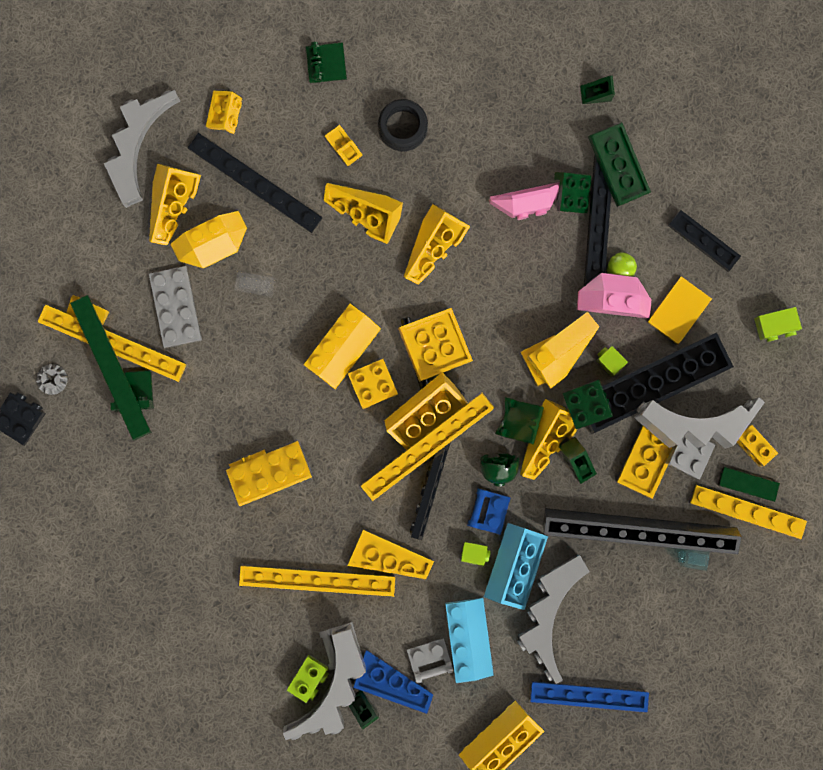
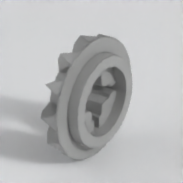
[36,364,67,395]

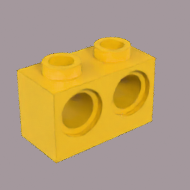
[737,425,778,467]

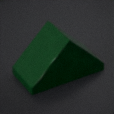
[580,75,615,104]
[349,690,379,729]

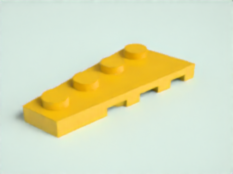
[347,530,434,579]

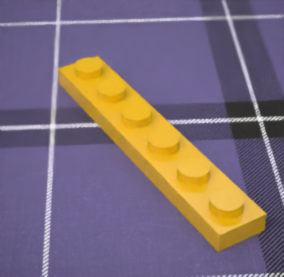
[690,485,807,539]

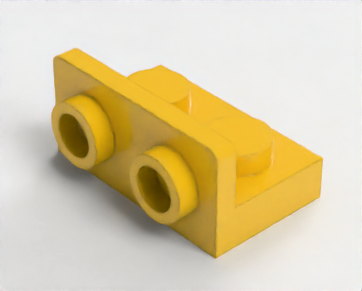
[206,91,242,134]

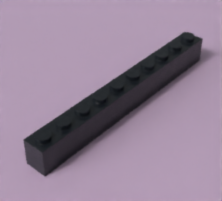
[543,508,742,554]

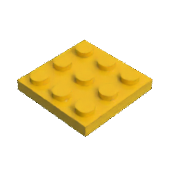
[398,308,473,382]

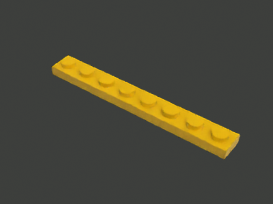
[38,305,186,382]
[361,392,494,501]
[239,566,395,597]

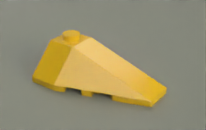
[149,164,201,245]
[324,183,403,244]
[403,204,470,285]
[527,312,599,389]
[520,399,577,480]

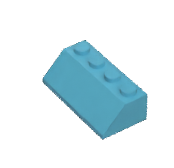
[484,523,548,610]
[445,598,494,683]

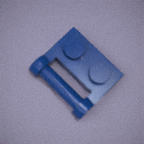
[467,488,510,535]

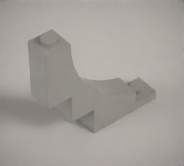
[634,398,765,449]

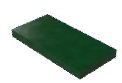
[588,123,651,207]

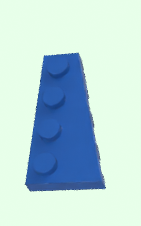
[353,650,433,714]

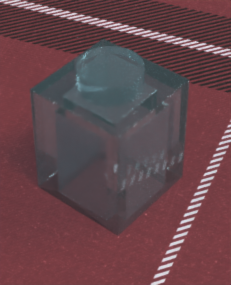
[678,549,710,571]

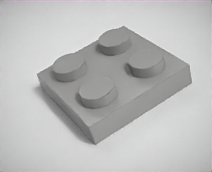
[666,437,715,480]

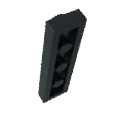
[668,210,741,272]

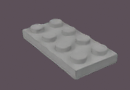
[149,266,202,348]

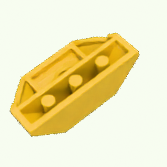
[171,211,247,269]

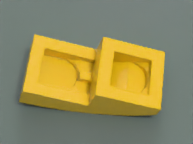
[324,125,363,167]

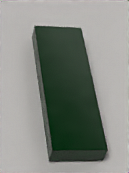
[718,467,780,502]

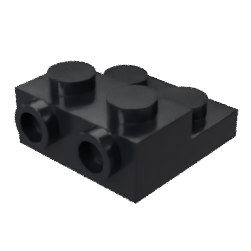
[0,392,46,446]

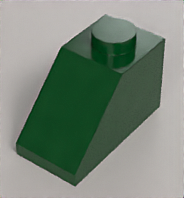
[559,437,597,484]

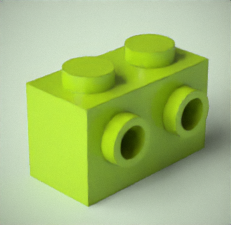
[754,307,802,342]
[286,655,329,703]

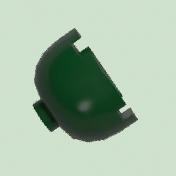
[480,454,519,487]

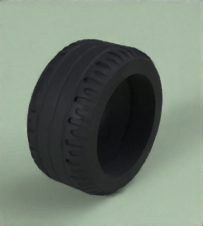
[378,99,428,152]

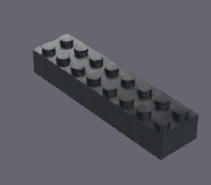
[588,332,734,434]

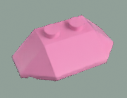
[489,182,560,220]
[577,273,651,318]

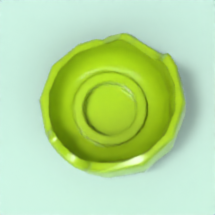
[607,252,637,277]

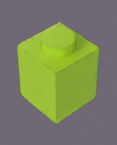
[596,346,628,377]
[461,542,490,566]

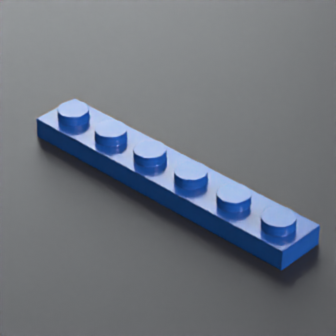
[530,681,649,712]

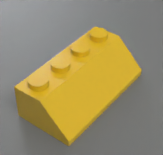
[304,304,381,389]
[384,372,468,450]
[459,701,545,770]

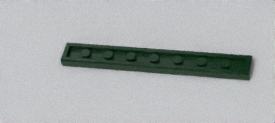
[70,295,152,441]

